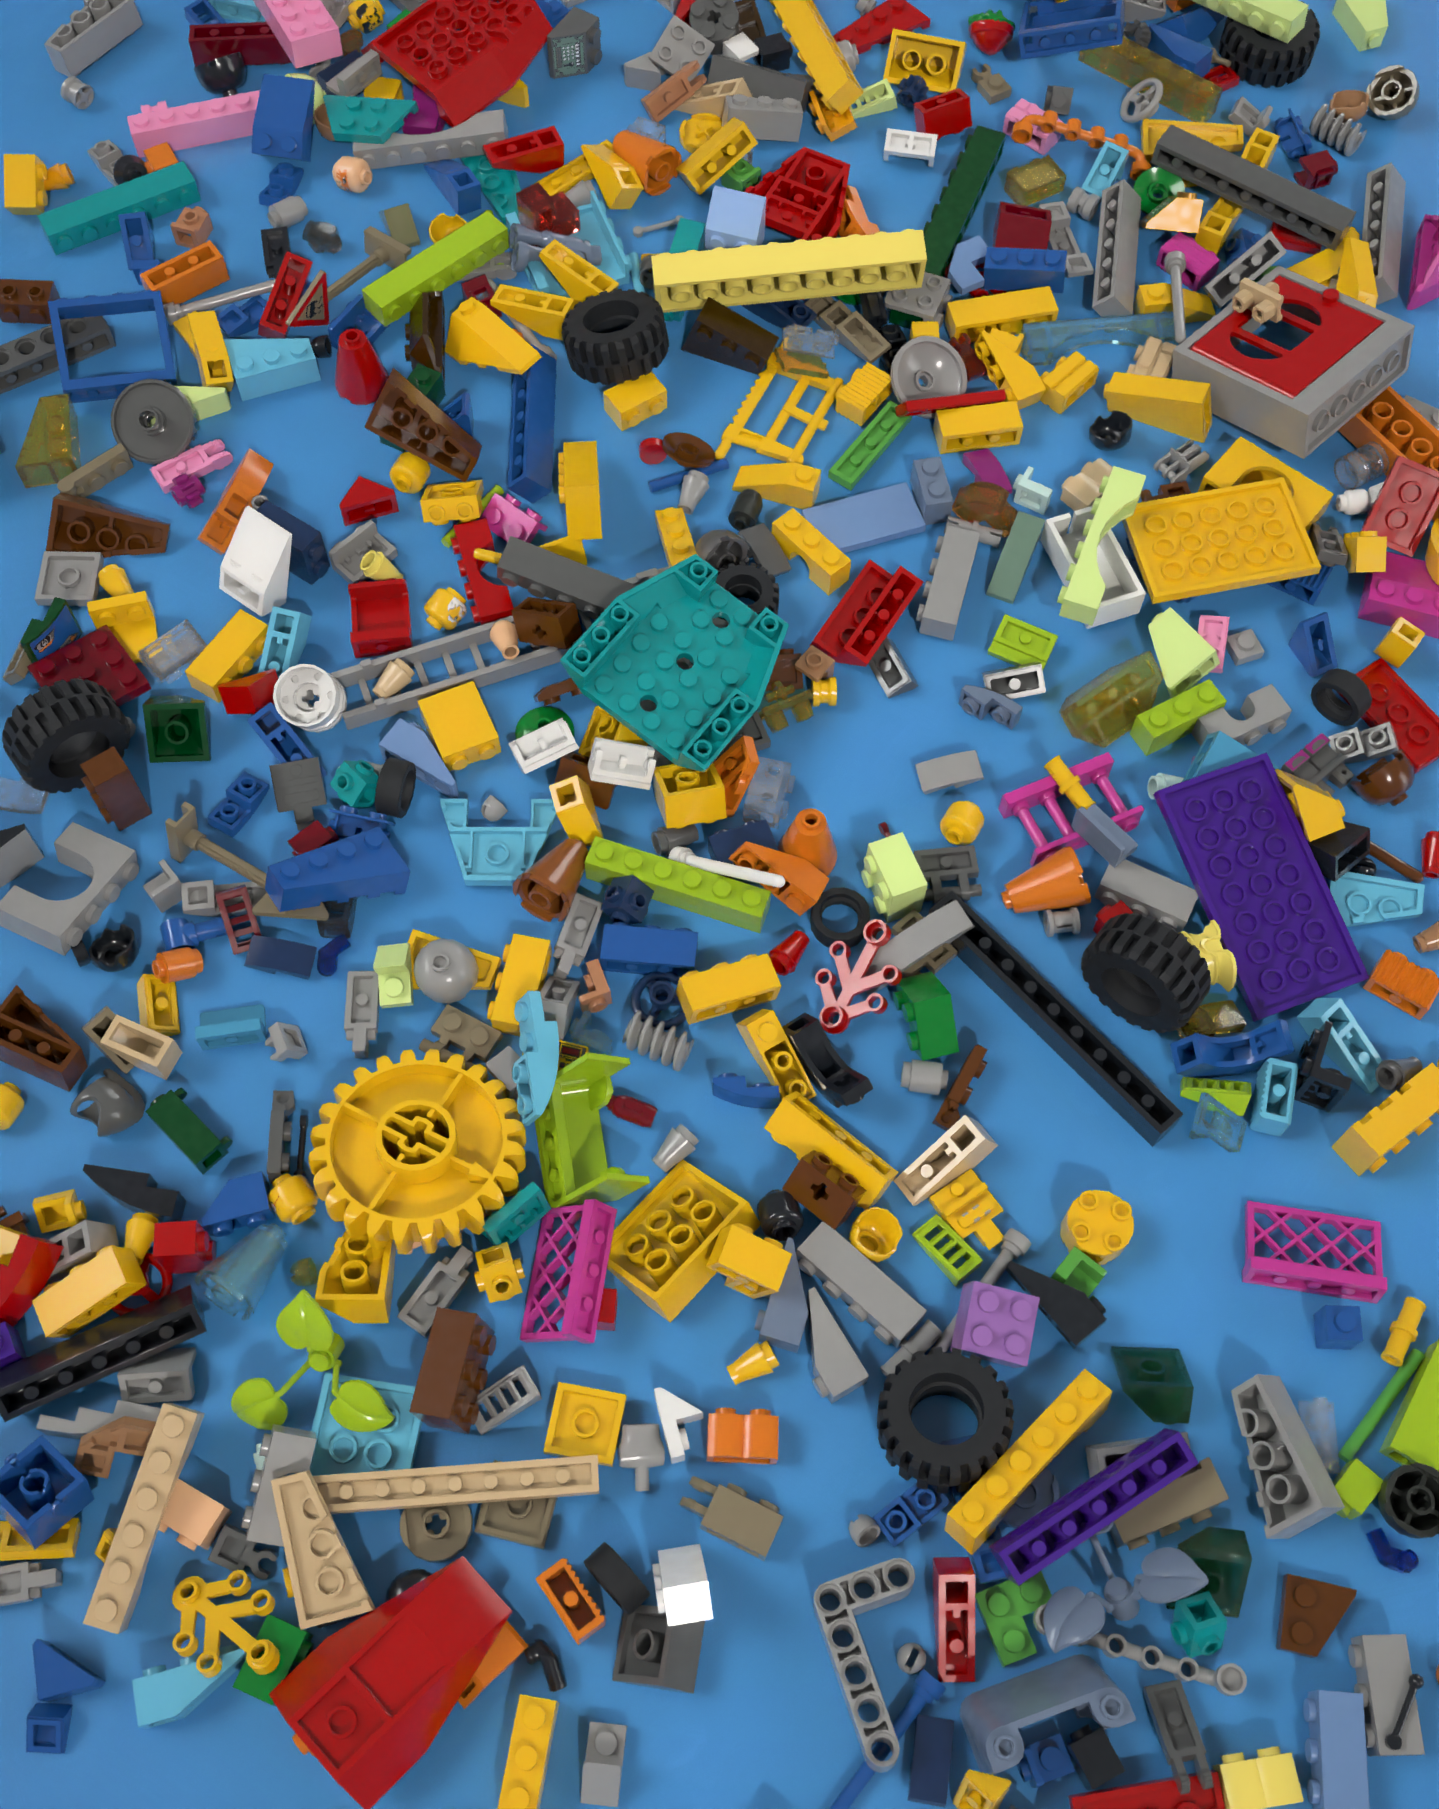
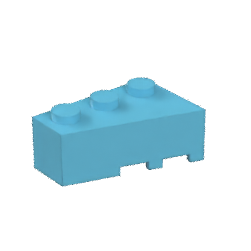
[224,338,321,401]

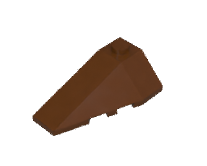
[46,492,170,558]

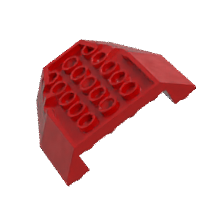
[361,0,553,127]

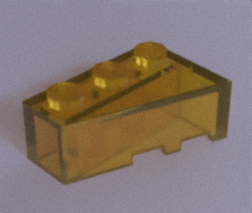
[15,394,81,488]

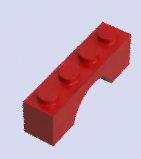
[450,518,514,625]

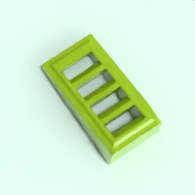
[1180,1077,1252,1117]
[911,1214,983,1287]

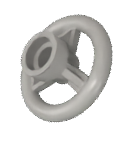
[1120,78,1163,123]

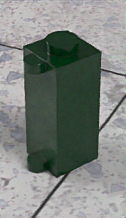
[145,1088,233,1175]

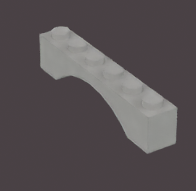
[353,109,509,170]

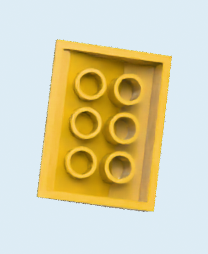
[607,1160,760,1323]

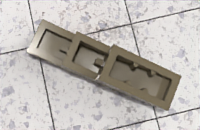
[804,297,891,363]

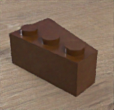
[80,746,152,831]

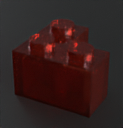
[516,183,581,248]

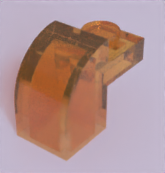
[952,482,1018,538]

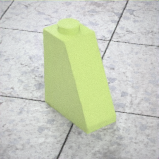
[1332,0,1388,52]
[1148,607,1220,698]

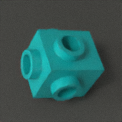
[330,760,379,807]
[1170,1591,1228,1659]

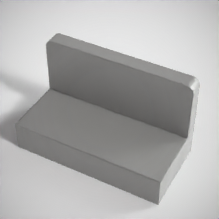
[326,49,382,96]
[117,1347,196,1404]

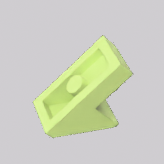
[373,943,414,1009]

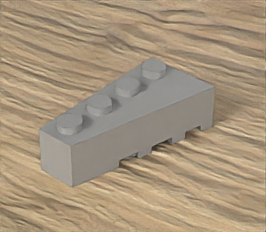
[44,0,143,77]

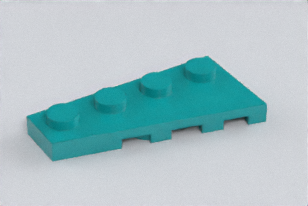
[460,154,529,226]

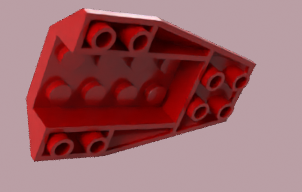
[269,1556,513,1809]

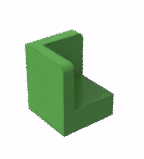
[1051,1246,1107,1297]

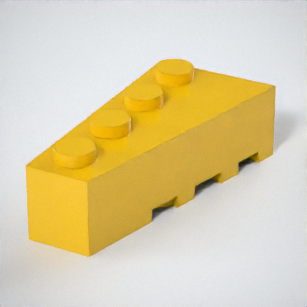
[558,441,602,540]
[1331,1062,1439,1176]

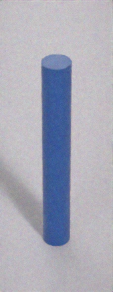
[648,458,729,493]

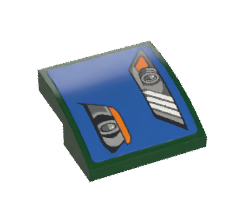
[20,597,83,663]

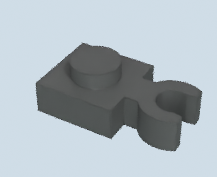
[208,1523,279,1579]

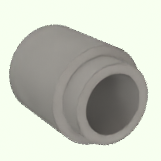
[267,195,308,228]
[900,1059,948,1095]

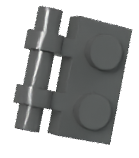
[913,845,982,904]

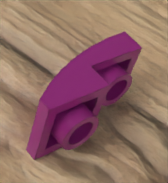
[963,448,1012,499]

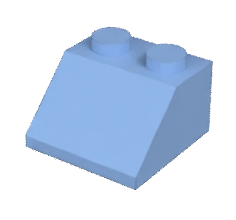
[705,186,766,250]

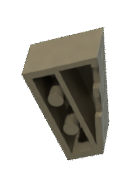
[1109,1457,1229,1551]

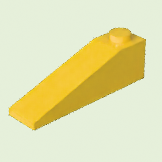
[445,296,542,375]
[315,1230,396,1323]

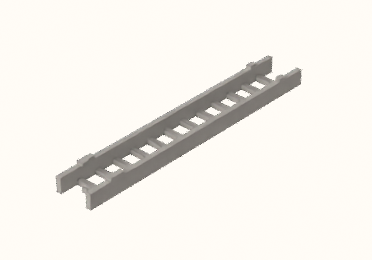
[329,566,669,730]

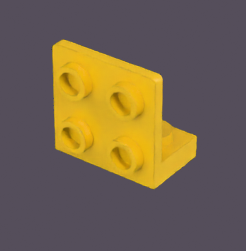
[87,591,161,663]

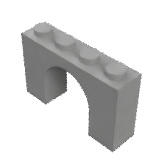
[0,822,139,956]

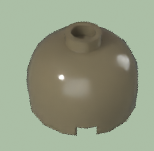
[1366,65,1420,121]

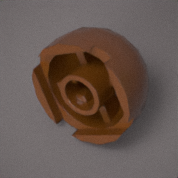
[1350,750,1415,806]

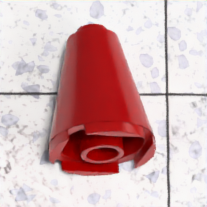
[335,329,389,405]

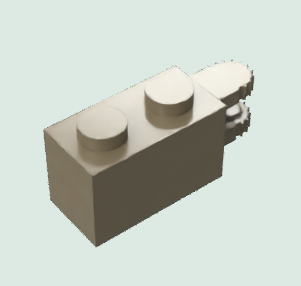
[679,1476,784,1561]

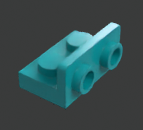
[482,1181,551,1246]

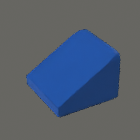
[26,1703,72,1754]

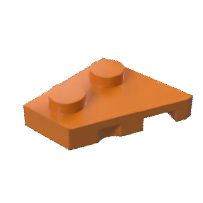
[713,736,760,817]

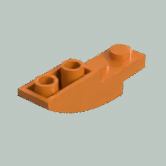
[838,185,880,237]
[197,448,274,555]

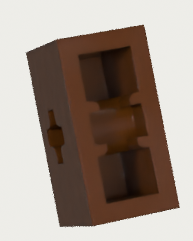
[511,597,583,649]
[782,1150,867,1230]

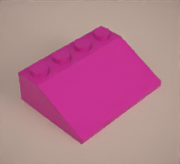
[1357,551,1439,639]

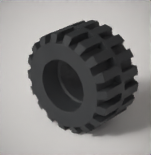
[716,562,779,621]

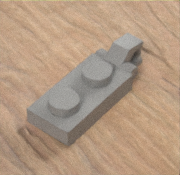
[553,892,603,979]
[344,971,380,1058]
[397,1245,475,1338]
[0,1562,63,1607]

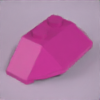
[1407,214,1439,310]

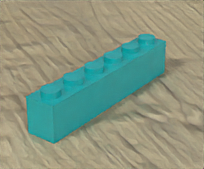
[37,161,201,255]

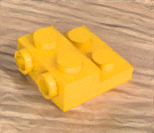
[420,480,484,525]

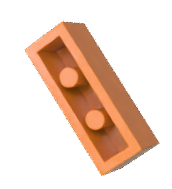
[139,240,230,305]

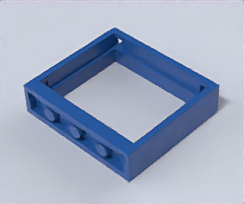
[1019,0,1125,60]
[48,290,177,404]

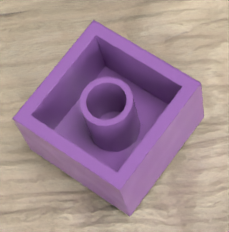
[950,1281,1040,1368]

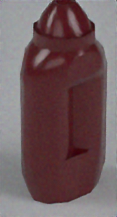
[606,1095,658,1128]

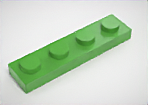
[828,400,912,491]

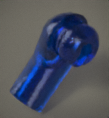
[317,934,351,977]
[1366,1528,1419,1574]

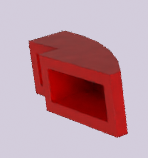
[0,1234,64,1327]

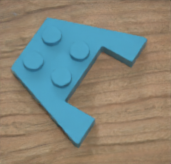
[440,799,557,886]

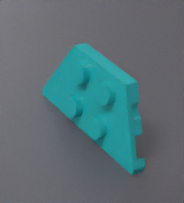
[323,95,419,144]

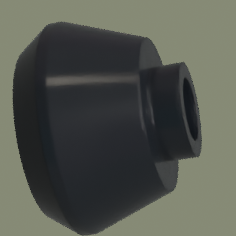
[113,155,148,185]

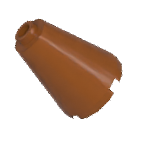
[513,838,589,922]

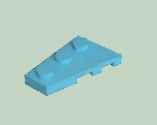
[1327,872,1425,927]

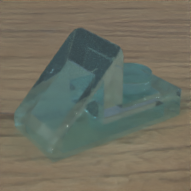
[1189,1092,1247,1152]

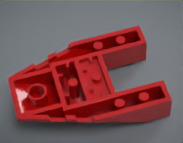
[744,147,850,300]

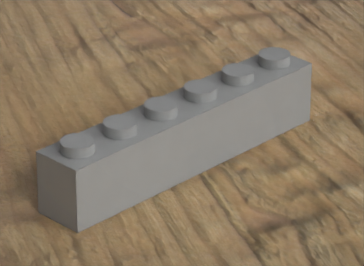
[1362,163,1406,305]
[1092,179,1141,326]

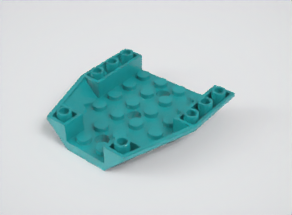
[560,554,789,772]

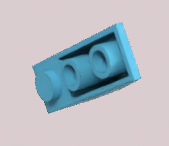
[132,1644,247,1729]

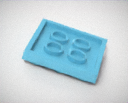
[309,1373,422,1476]

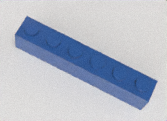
[508,344,557,503]

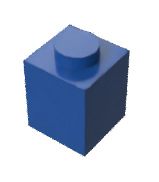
[1313,1305,1363,1350]

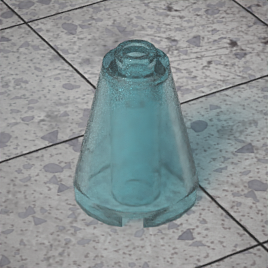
[195,1223,288,1320]

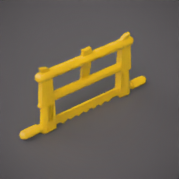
[715,337,846,465]

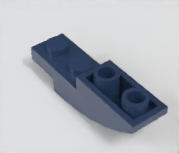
[741,300,818,334]

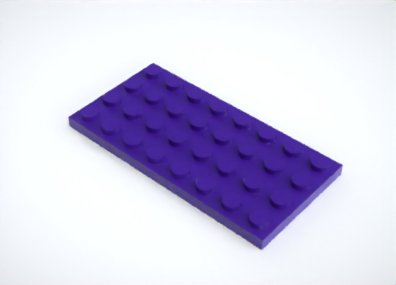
[1153,752,1370,1022]

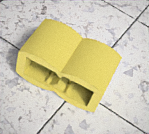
[1212,1746,1304,1809]

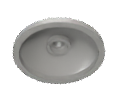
[890,336,967,419]

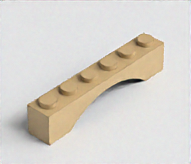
[83,1403,205,1634]

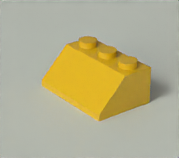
[883,29,967,93]

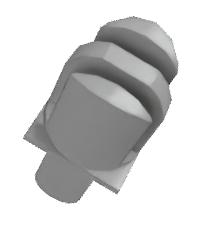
[1153,439,1209,484]

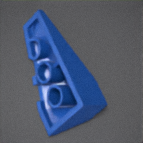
[1156,6,1225,43]

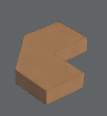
[74,1416,156,1479]

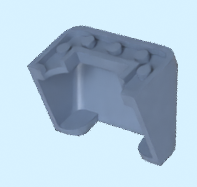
[960,1654,1136,1775]

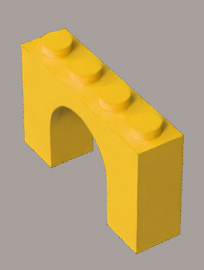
[1198,436,1334,532]

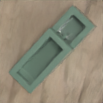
[986,511,1045,604]

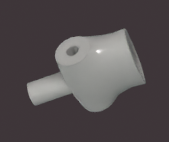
[618,1423,665,1491]

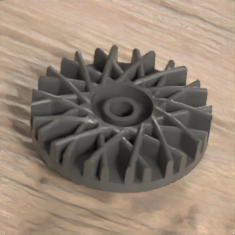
[111,379,197,465]

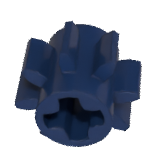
[897,74,929,109]

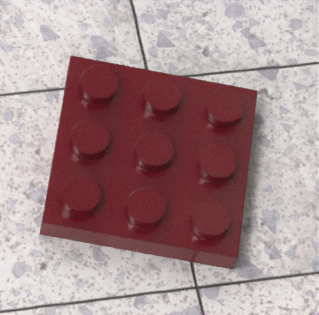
[27,625,151,707]

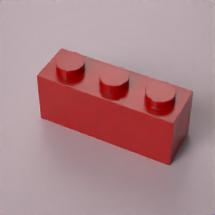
[258,251,313,339]

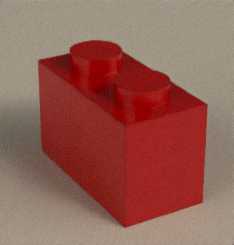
[913,88,972,141]
[153,1220,216,1274]

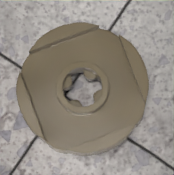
[400,1504,473,1563]

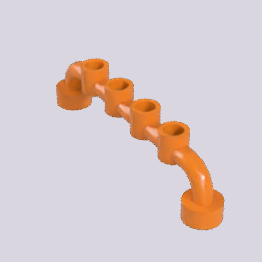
[1011,110,1152,181]

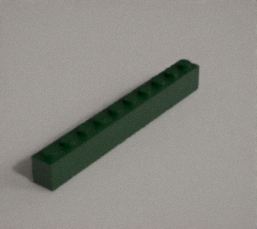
[887,125,1006,329]

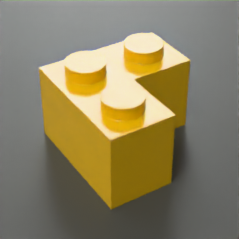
[706,1223,792,1299]

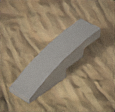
[36,1400,161,1439]

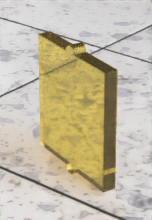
[774,347,829,379]

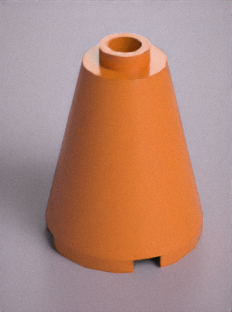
[613,130,682,196]
[777,808,837,876]
[1001,846,1091,914]

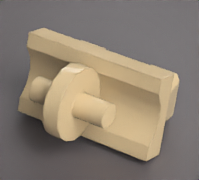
[1232,277,1284,324]

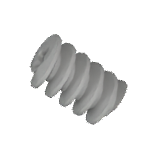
[1309,103,1367,156]
[622,1010,694,1072]

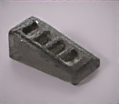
[317,897,358,939]

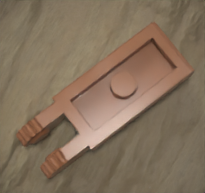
[641,60,707,123]

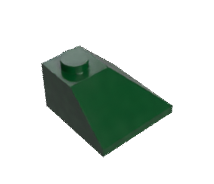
[143,695,211,763]

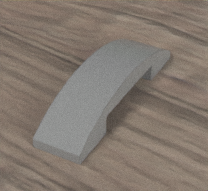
[1038,201,1094,278]
[181,880,267,917]
[864,900,975,996]

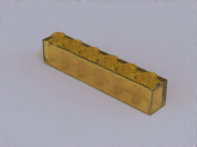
[1078,36,1223,123]

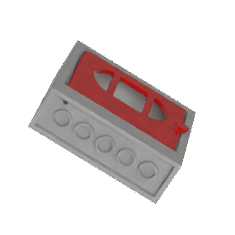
[1171,265,1415,459]

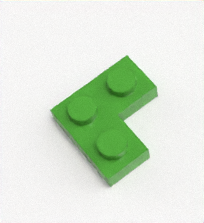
[975,1571,1052,1667]

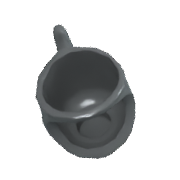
[70,1068,145,1137]

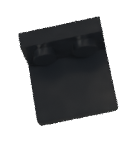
[1294,1020,1352,1113]

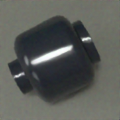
[757,1190,804,1241]

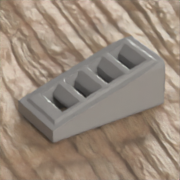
[475,1365,542,1436]

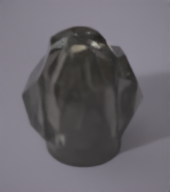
[302,220,342,254]

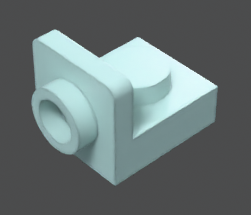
[1013,466,1053,515]

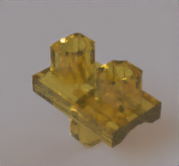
[758,681,814,733]

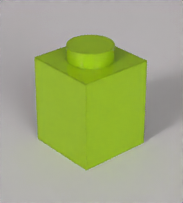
[1332,1458,1383,1520]

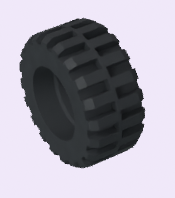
[1219,1,1320,88]
[561,289,669,385]
[2,679,131,793]
[1081,913,1211,1033]
[877,1347,1014,1494]

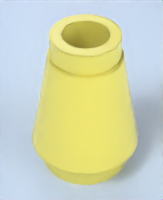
[360,550,403,581]

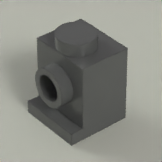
[1043,85,1074,115]

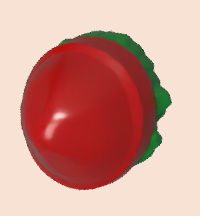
[968,10,1015,56]

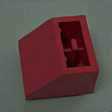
[993,201,1052,250]

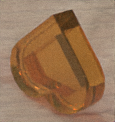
[340,29,364,56]

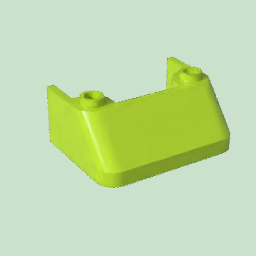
[535,1052,650,1208]

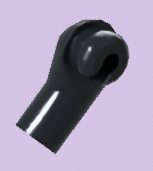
[524,1639,567,1692]

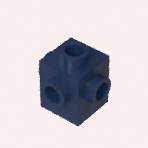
[600,875,654,924]

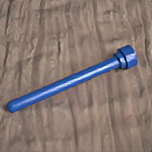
[829,1669,946,1809]

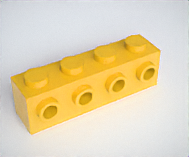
[944,286,1059,345]
[764,1091,899,1209]

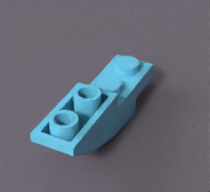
[512,991,559,1126]

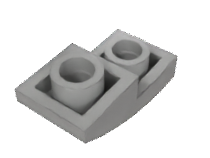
[87,140,137,186]
[1328,722,1399,764]
[915,750,985,795]

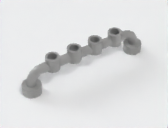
[1033,1603,1247,1696]

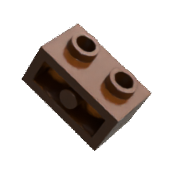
[0,279,60,324]

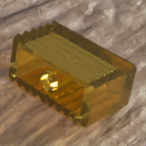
[1004,155,1067,206]

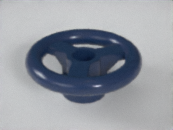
[631,971,686,1030]

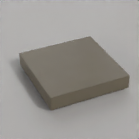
[474,1460,558,1550]

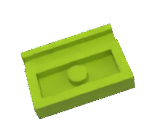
[987,614,1058,670]

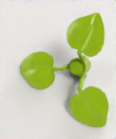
[231,1289,395,1432]

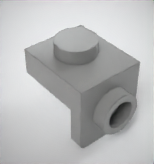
[1228,96,1273,137]

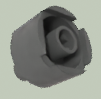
[689,0,739,55]

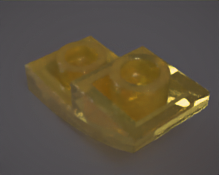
[1177,1000,1247,1039]

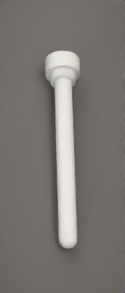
[668,846,785,888]

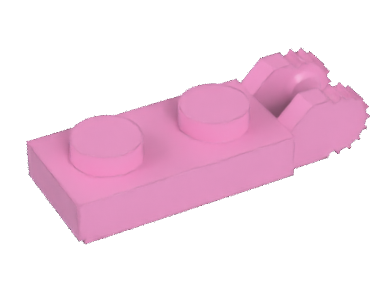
[150,439,233,494]

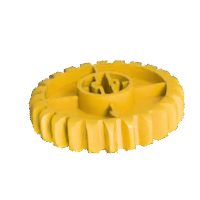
[308,1049,526,1255]

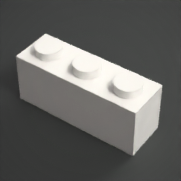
[652,1544,713,1626]

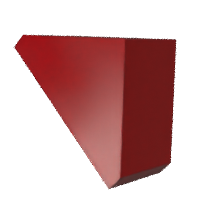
[339,476,399,526]
[217,668,278,714]

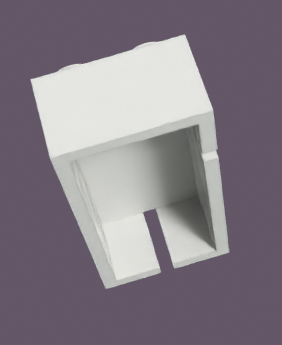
[1040,506,1146,629]

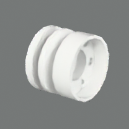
[273,664,347,733]

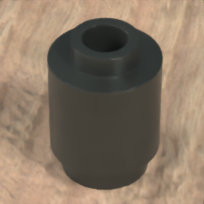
[728,489,763,531]

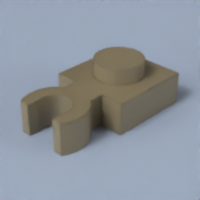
[971,64,1012,105]

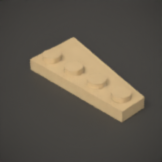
[271,1470,375,1630]

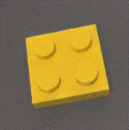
[543,1382,627,1467]

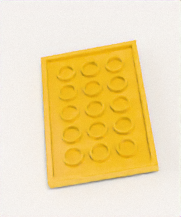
[1122,477,1321,604]

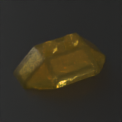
[1059,651,1163,748]

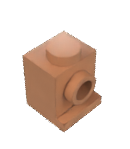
[170,206,213,249]

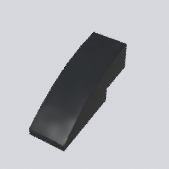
[83,1164,186,1222]

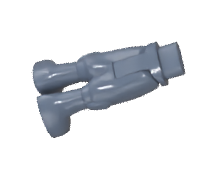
[509,223,602,272]

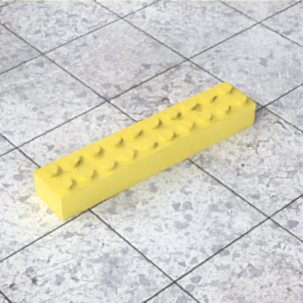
[651,229,927,313]

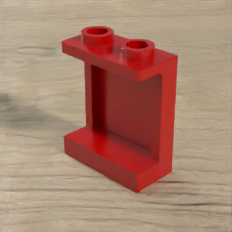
[348,578,413,658]

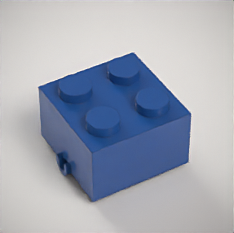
[0,1435,95,1549]

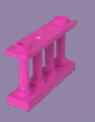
[998,752,1144,867]

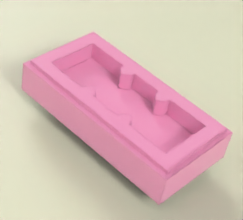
[1198,615,1230,673]

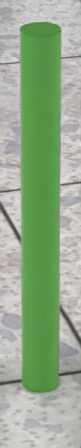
[1337,1349,1425,1463]

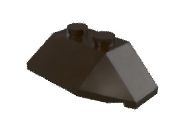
[405,291,445,388]

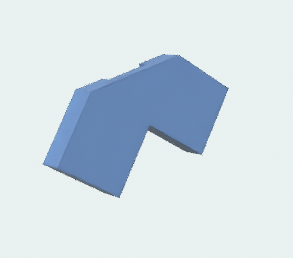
[947,235,988,295]

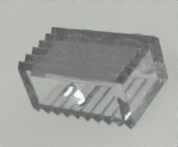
[137,619,207,685]

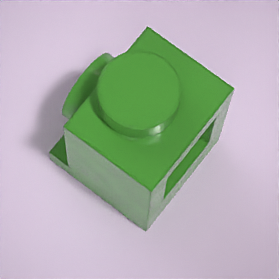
[721,158,761,192]

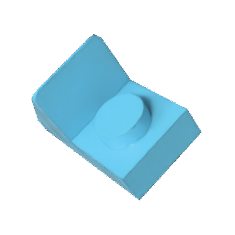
[1082,140,1129,200]

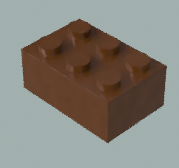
[409,1307,496,1434]

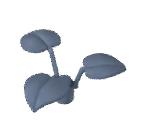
[1043,1522,1209,1653]

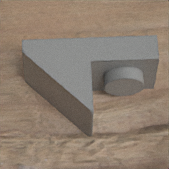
[624,51,667,91]
[580,1721,627,1807]

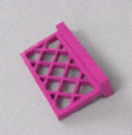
[519,1199,617,1344]
[1242,1201,1388,1304]

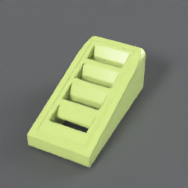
[850,78,898,119]

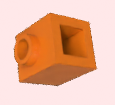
[143,142,179,174]

